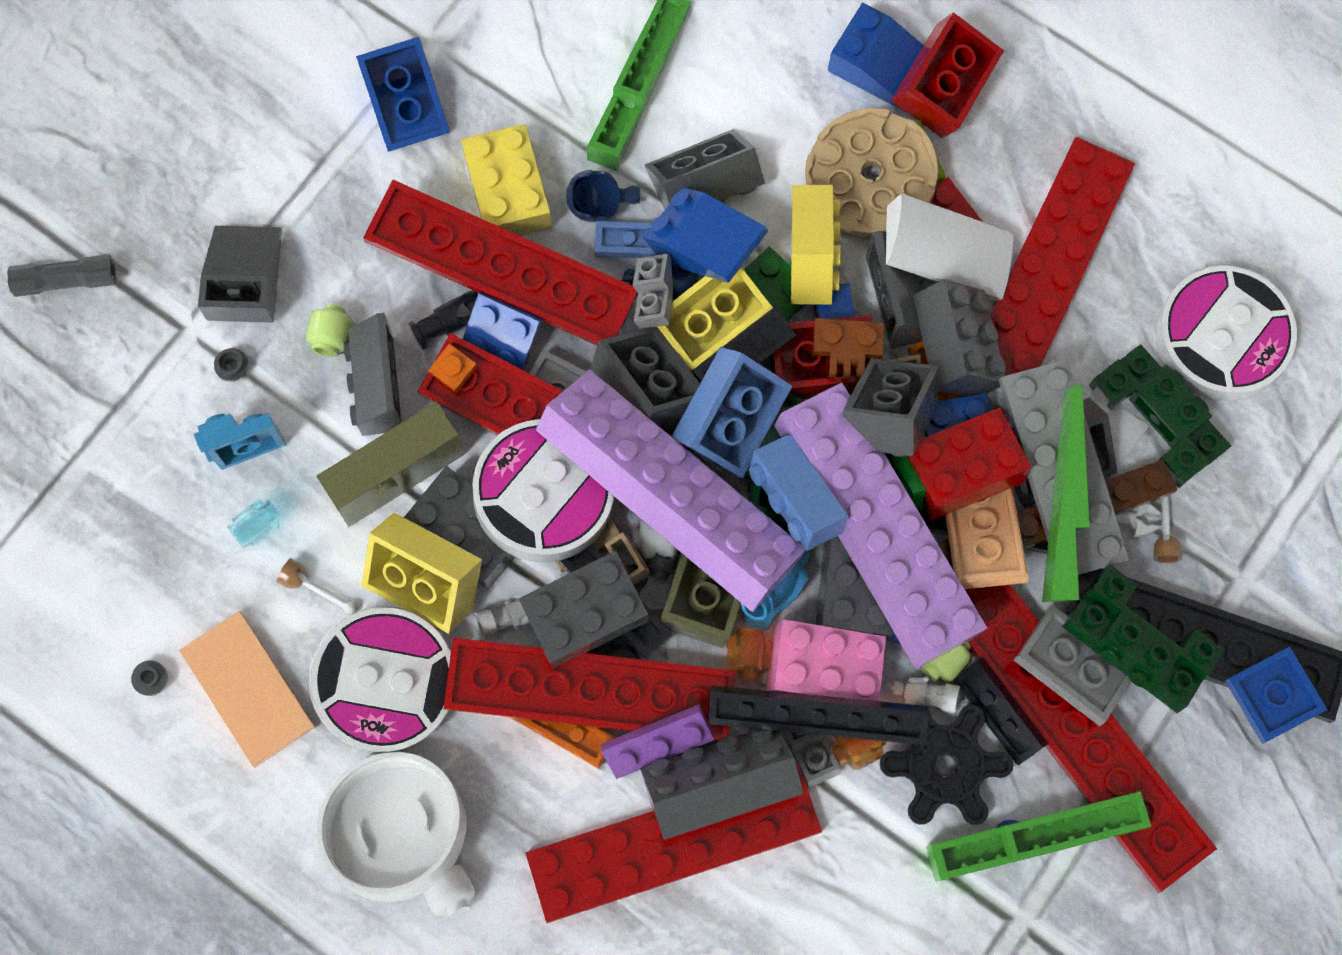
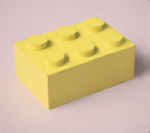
[461,124,552,236]
[791,185,840,305]
[657,267,773,373]
[361,513,482,634]

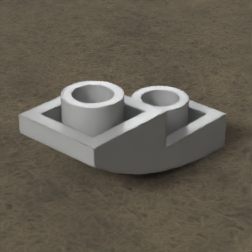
[633,254,673,329]
[782,731,841,788]

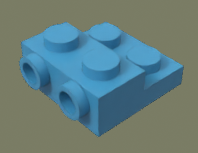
[194,413,286,470]

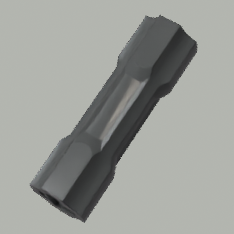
[7,254,117,297]

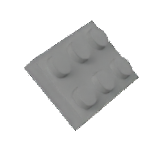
[1014,605,1131,726]

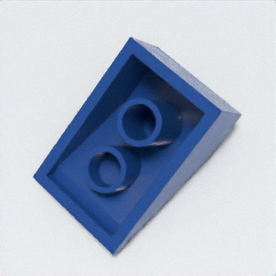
[828,2,924,113]
[356,37,450,152]
[643,187,768,283]

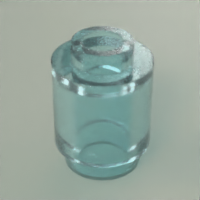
[227,498,281,548]

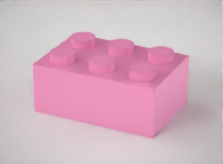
[766,619,886,701]

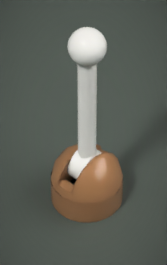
[1153,496,1182,563]
[276,558,357,615]

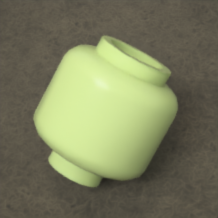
[306,304,354,357]
[920,642,971,682]

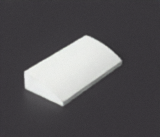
[886,194,1014,301]

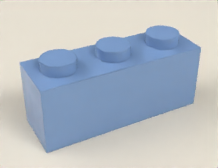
[749,434,848,551]

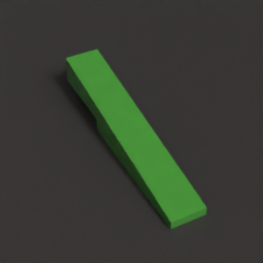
[587,0,691,171]
[1042,385,1090,602]
[925,791,1151,882]

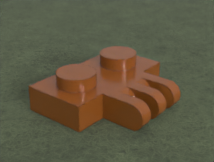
[812,318,884,379]

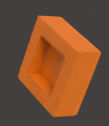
[428,344,478,393]

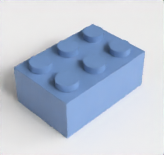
[671,347,792,478]

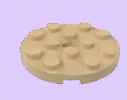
[805,108,938,237]

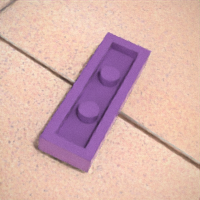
[601,705,714,779]

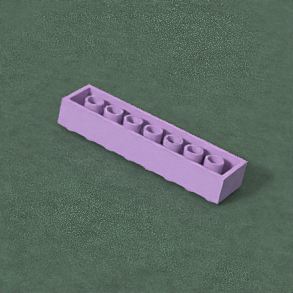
[536,369,806,612]
[774,383,987,670]

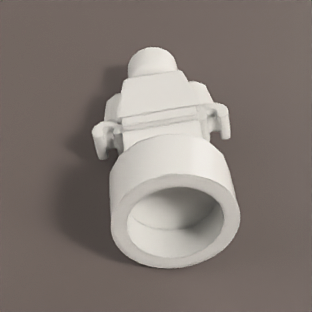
[475,600,529,639]
[890,676,960,714]

